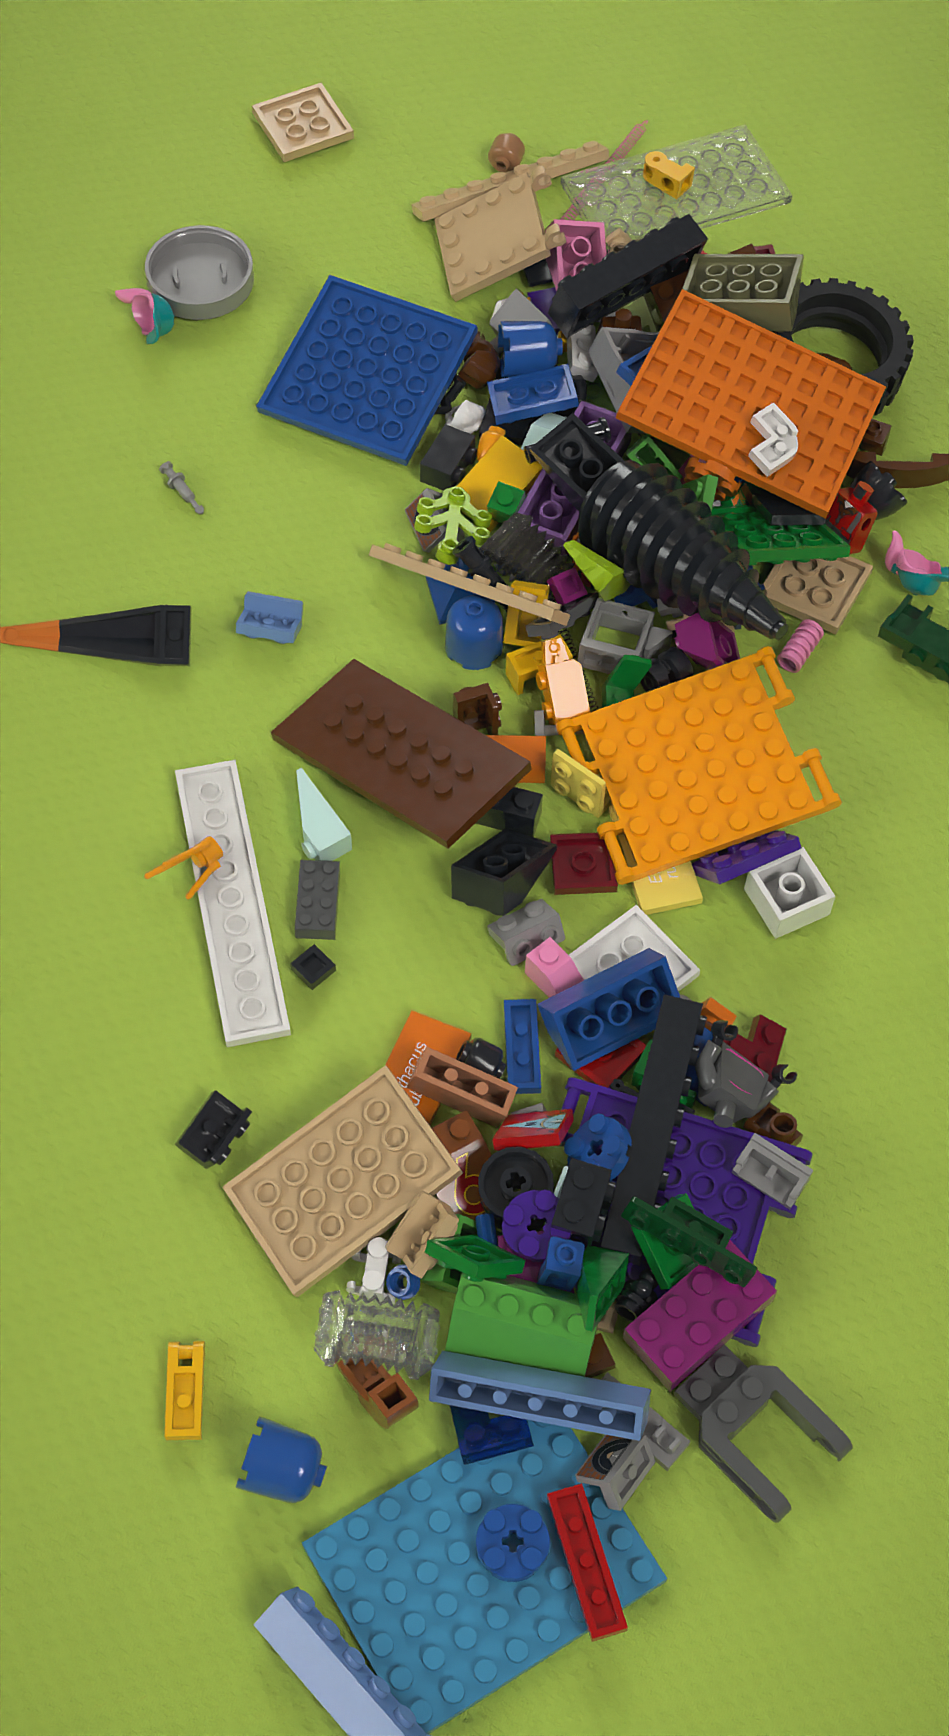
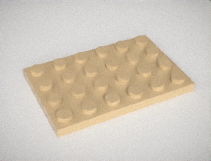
[222,1065,463,1297]

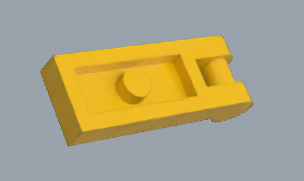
[165,1341,205,1440]

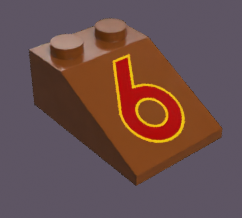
[432,1110,492,1221]

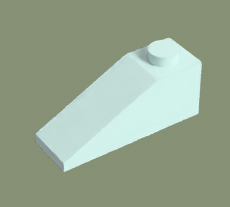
[296,768,352,861]

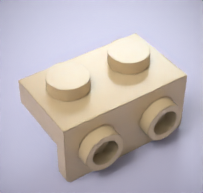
[385,1191,459,1279]

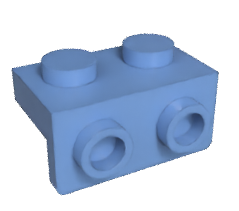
[236,591,303,644]

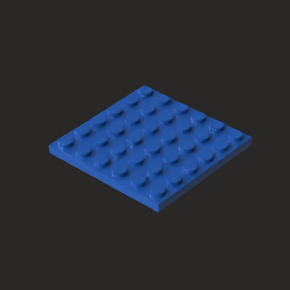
[256,275,478,466]

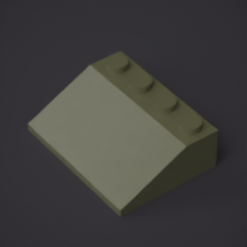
[683,254,804,333]

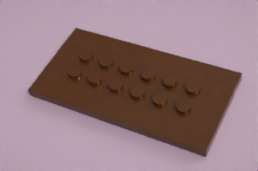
[271,659,532,849]

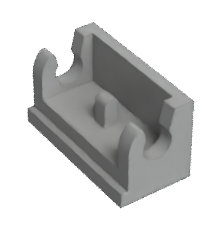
[732,1133,813,1210]

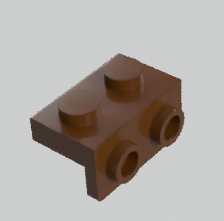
[453,683,502,735]

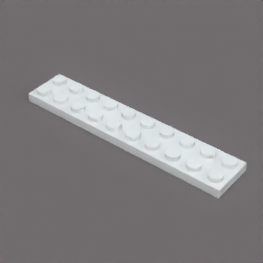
[175,760,291,1047]

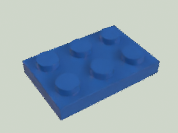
[487,364,579,425]

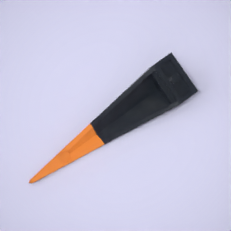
[0,605,192,667]

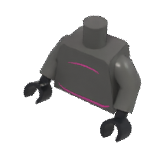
[694,1020,797,1128]

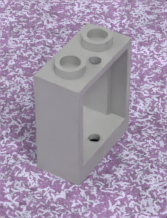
[577,598,655,674]

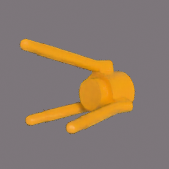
[144,836,223,900]

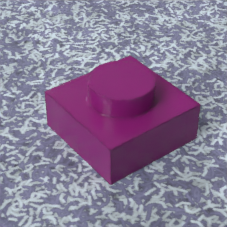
[547,567,588,606]

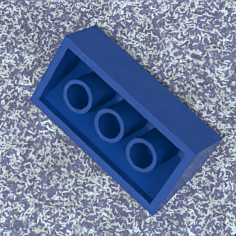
[537,948,680,1071]

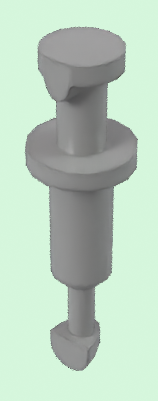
[159,461,204,515]

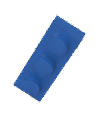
[504,999,541,1094]

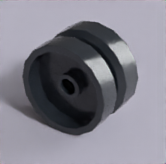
[478,1147,554,1231]

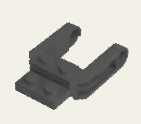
[674,1344,853,1523]

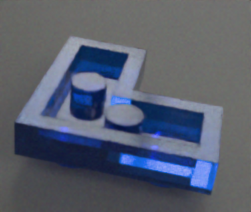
[450,1405,534,1465]

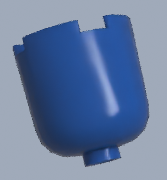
[497,321,563,377]
[445,595,503,670]
[236,1416,327,1503]

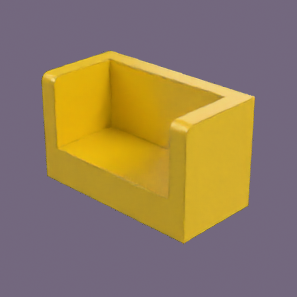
[503,580,550,647]
[506,634,573,696]

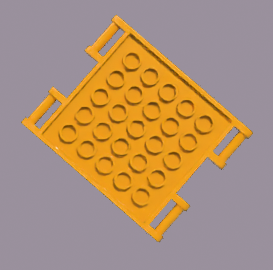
[555,646,842,885]

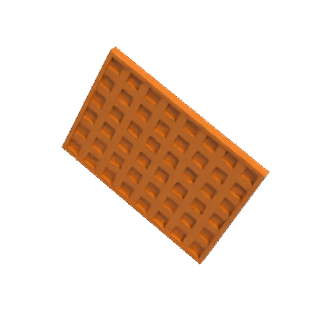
[615,289,886,518]

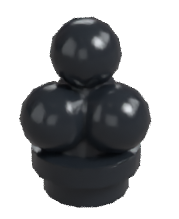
[614,1268,659,1322]

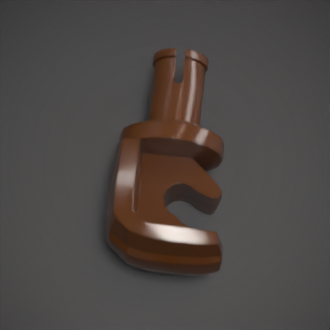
[458,331,501,389]

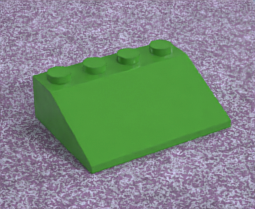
[445,1272,598,1377]

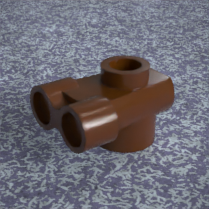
[743,1102,803,1146]

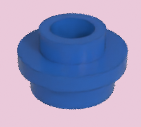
[386,1264,420,1300]

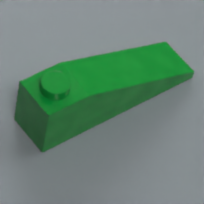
[576,1246,629,1332]

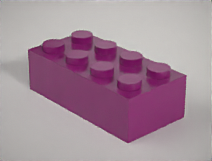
[623,1240,777,1392]

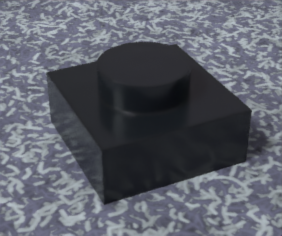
[290,944,336,990]

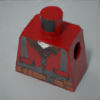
[825,481,878,555]

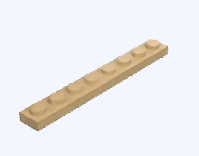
[411,141,610,222]
[369,543,570,626]

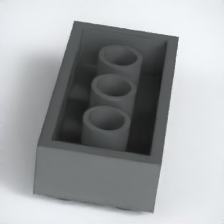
[295,860,340,940]

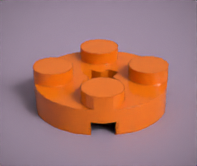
[684,457,742,501]

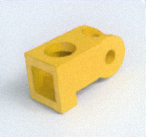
[643,151,695,200]

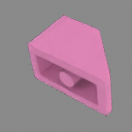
[525,937,584,998]

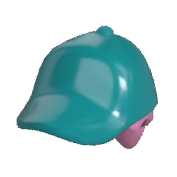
[115,288,175,344]
[885,531,949,596]

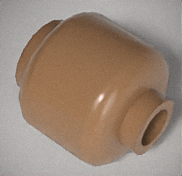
[488,133,525,173]

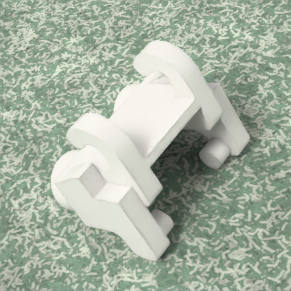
[346,1237,401,1305]

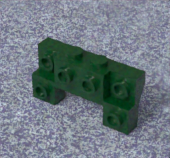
[878,594,949,683]

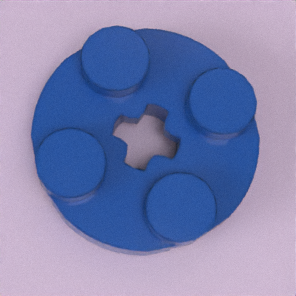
[564,1113,632,1181]
[476,1504,550,1582]

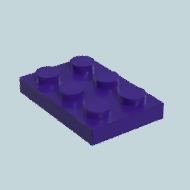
[692,830,802,885]

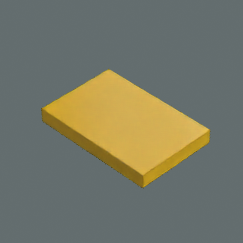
[456,435,543,532]

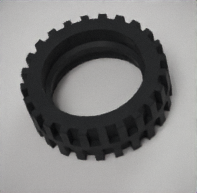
[771,278,914,416]

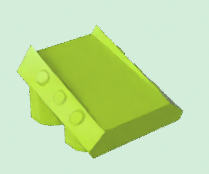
[563,540,631,602]

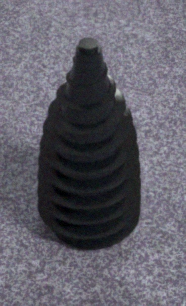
[578,460,788,640]

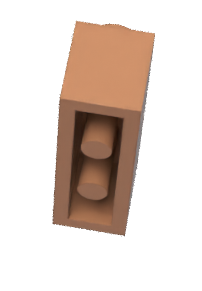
[406,1047,518,1128]

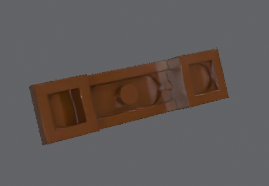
[846,451,949,488]

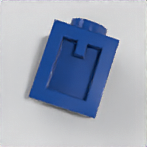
[537,1236,585,1291]

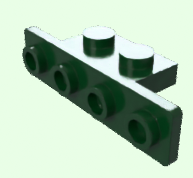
[621,1196,758,1287]

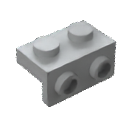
[487,898,565,966]

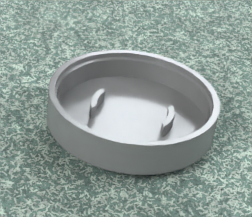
[145,225,254,320]

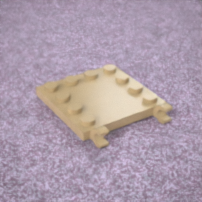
[434,166,567,302]

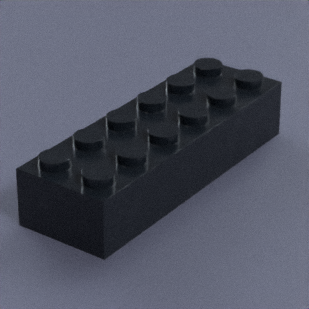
[548,214,708,338]

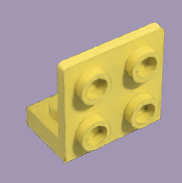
[551,749,612,818]

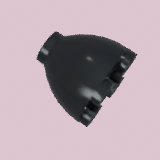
[850,461,907,520]

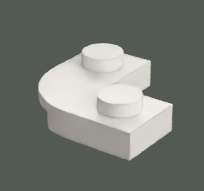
[748,402,798,477]

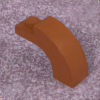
[337,1344,419,1429]

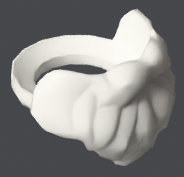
[444,400,486,434]

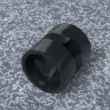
[640,646,694,692]

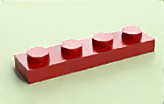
[547,1483,628,1642]

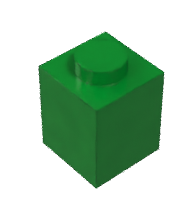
[487,481,526,527]

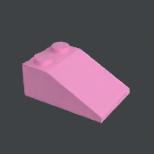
[545,219,607,291]

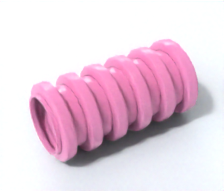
[777,619,824,673]

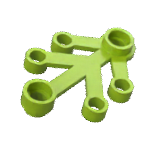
[414,487,492,565]

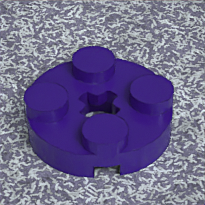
[502,1190,571,1262]

